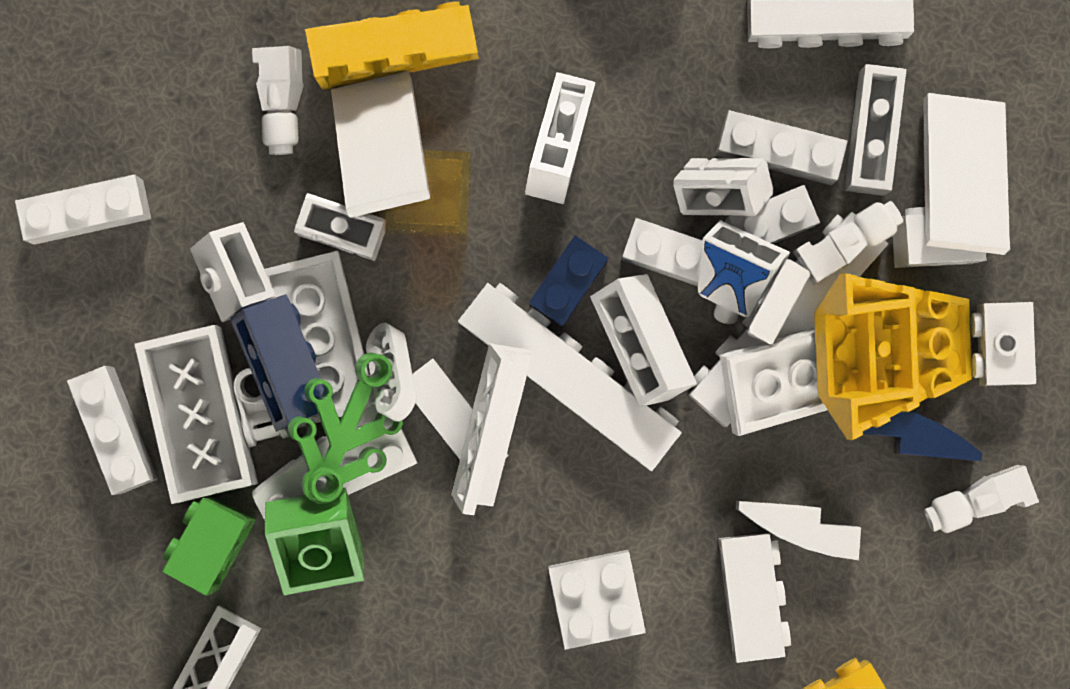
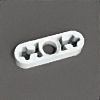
[366,323,416,421]

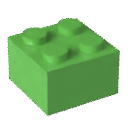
[265,487,364,595]
[162,496,257,596]

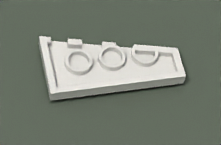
[252,396,417,520]

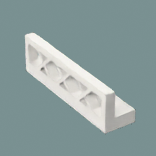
[451,343,532,515]
[173,606,261,689]

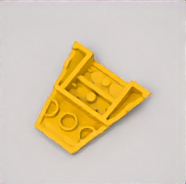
[814,273,972,440]

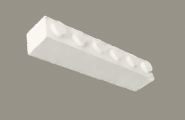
[688,212,889,427]
[458,283,682,471]

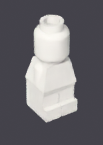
[252,46,304,155]
[793,201,903,285]
[924,465,1039,533]

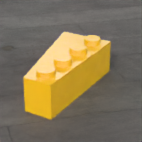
[305,2,479,90]

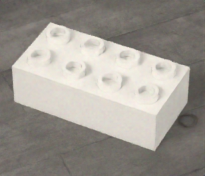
[135,325,258,504]

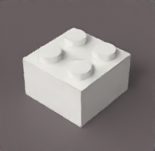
[548,550,646,650]

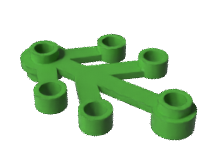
[288,352,403,505]

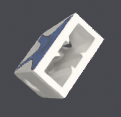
[698,220,790,324]

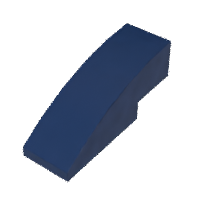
[863,411,982,461]

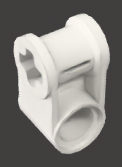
[234,368,289,447]

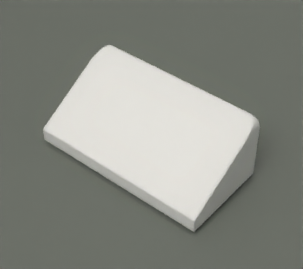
[747,259,811,345]

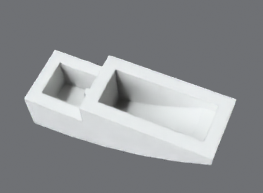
[412,359,509,459]
[736,501,861,560]

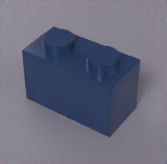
[529,235,609,328]

